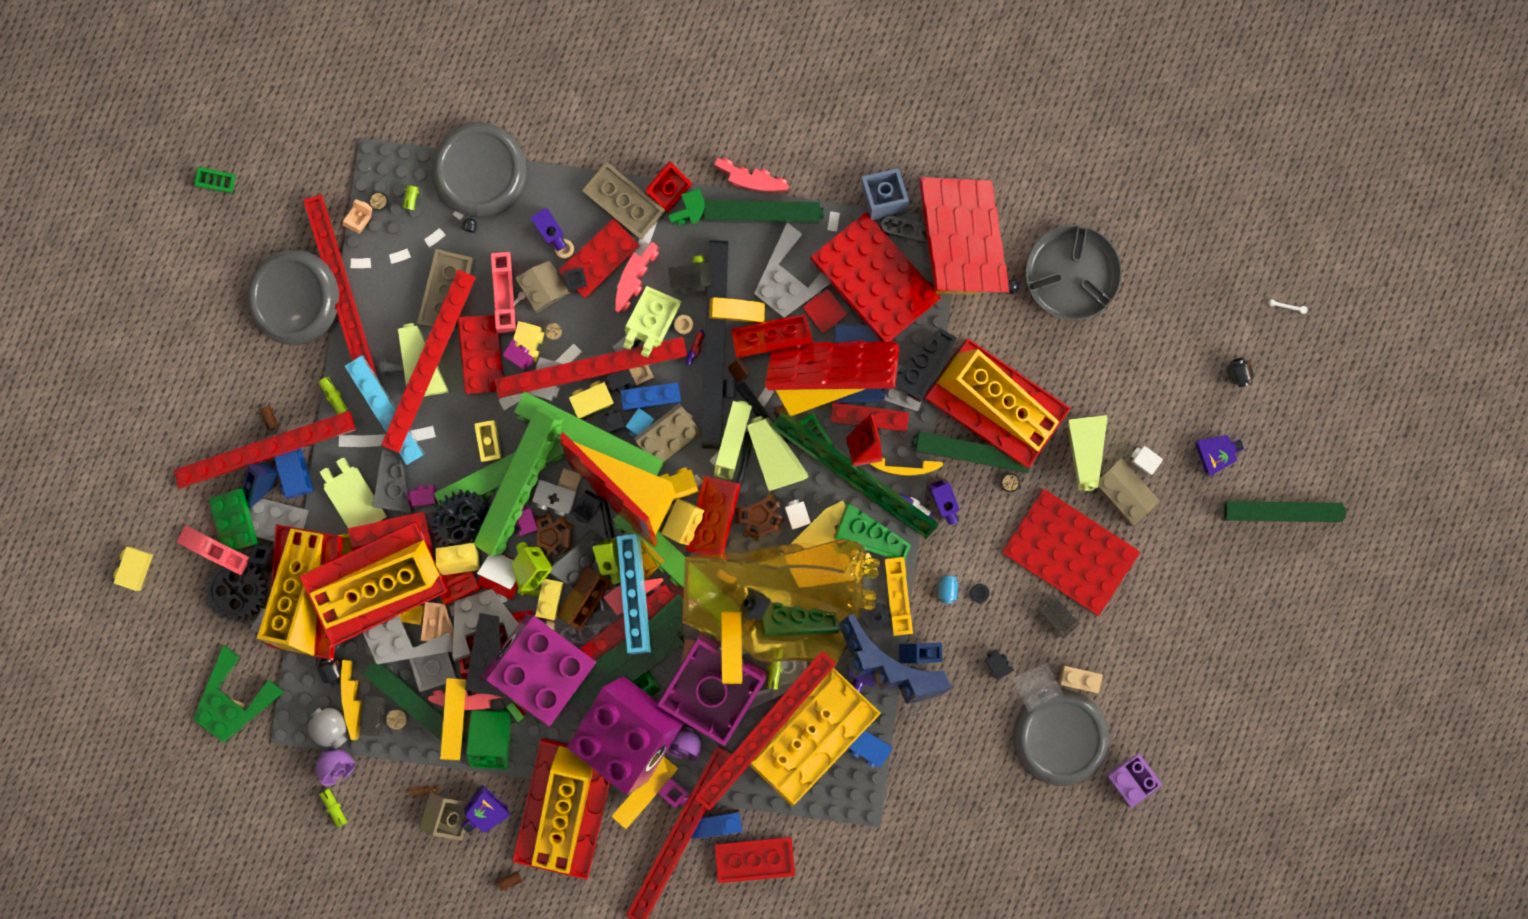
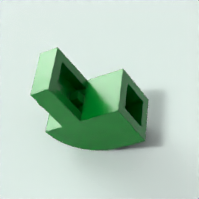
[669,188,705,226]

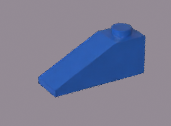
[691,810,742,839]

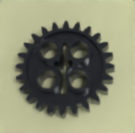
[429,489,489,547]
[204,563,268,622]

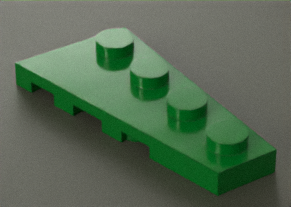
[834,502,911,561]

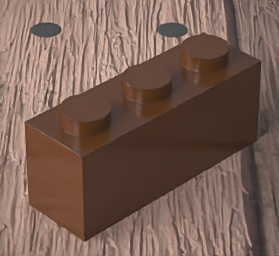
[557,566,612,631]

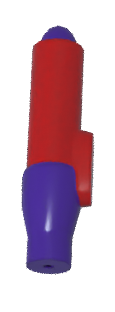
[685,330,704,366]

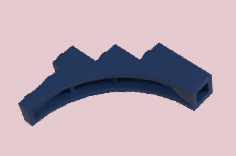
[839,614,952,704]

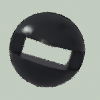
[461,218,478,233]
[1008,278,1019,294]

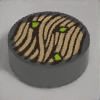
[544,322,564,342]

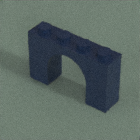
[834,325,885,404]

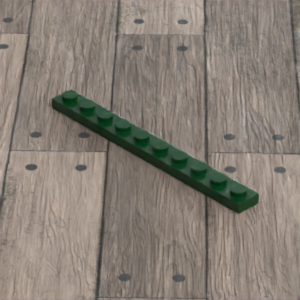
[771,411,939,539]

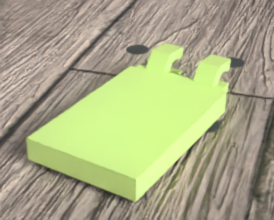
[623,286,682,357]
[320,458,388,528]

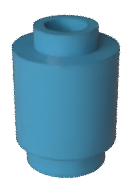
[938,576,958,604]

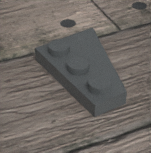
[372,450,411,513]
[550,530,605,588]

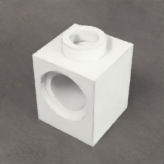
[1131,446,1163,476]
[785,499,811,530]

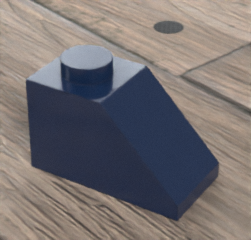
[241,462,277,507]
[899,643,942,663]

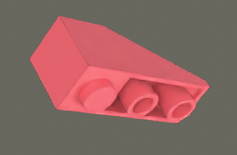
[603,577,663,616]

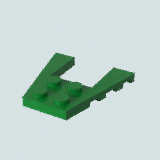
[193,646,285,742]

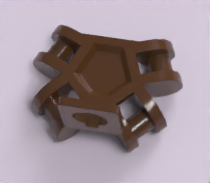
[734,492,786,541]
[535,511,574,560]

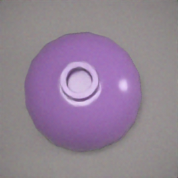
[666,727,702,762]
[316,749,356,786]

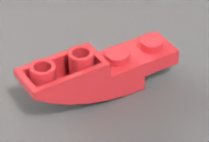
[714,158,789,193]
[616,242,659,314]
[177,525,249,575]
[428,689,506,710]

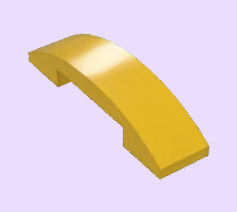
[868,458,943,476]
[885,557,913,636]
[722,612,742,684]

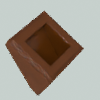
[728,358,750,382]

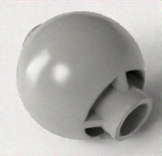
[308,708,347,750]

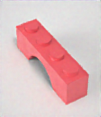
[491,252,516,333]

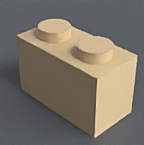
[1058,665,1103,693]

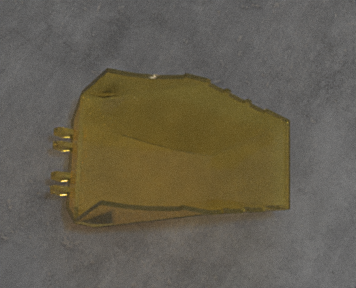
[682,538,880,666]

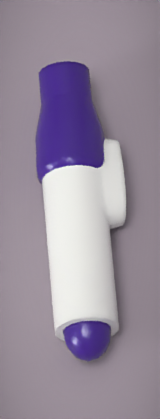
[901,494,933,517]

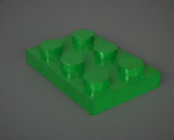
[208,488,258,551]

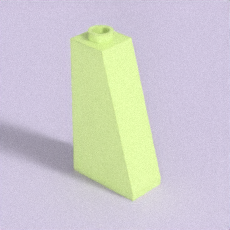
[398,323,449,396]
[714,401,752,481]
[1067,415,1107,491]
[747,416,808,491]

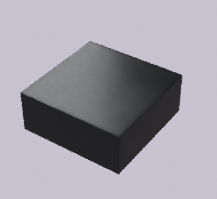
[564,267,588,291]

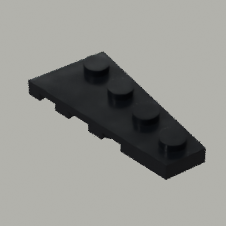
[895,328,957,402]
[465,613,504,697]

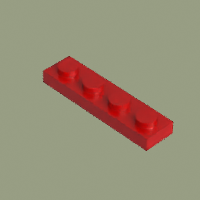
[830,403,909,432]

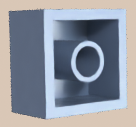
[861,168,909,220]

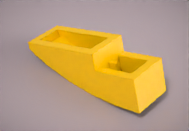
[709,298,765,323]

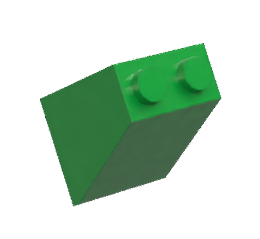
[467,709,512,770]

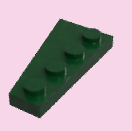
[761,602,840,637]

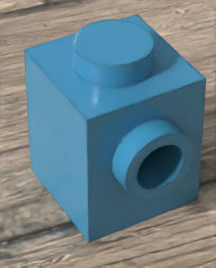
[625,408,655,437]

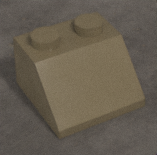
[516,261,570,313]
[419,792,468,841]

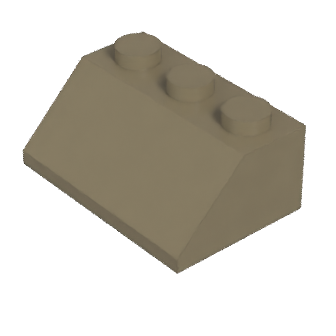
[1097,458,1160,526]

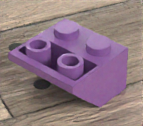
[1105,753,1163,808]

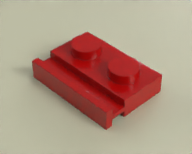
[440,571,480,606]

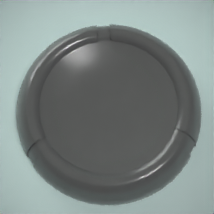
[432,123,527,218]
[1026,225,1122,320]
[248,250,339,345]
[1013,690,1110,786]

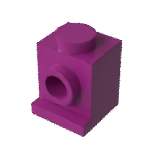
[503,339,534,370]
[407,484,438,507]
[515,506,538,536]
[658,777,688,808]

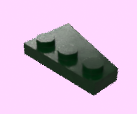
[648,594,692,662]

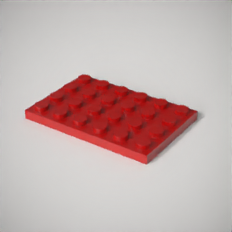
[810,212,941,342]
[1002,489,1140,616]

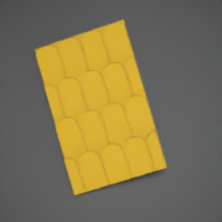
[750,668,881,807]

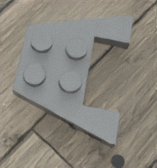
[453,589,519,661]

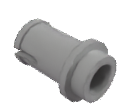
[250,608,265,632]

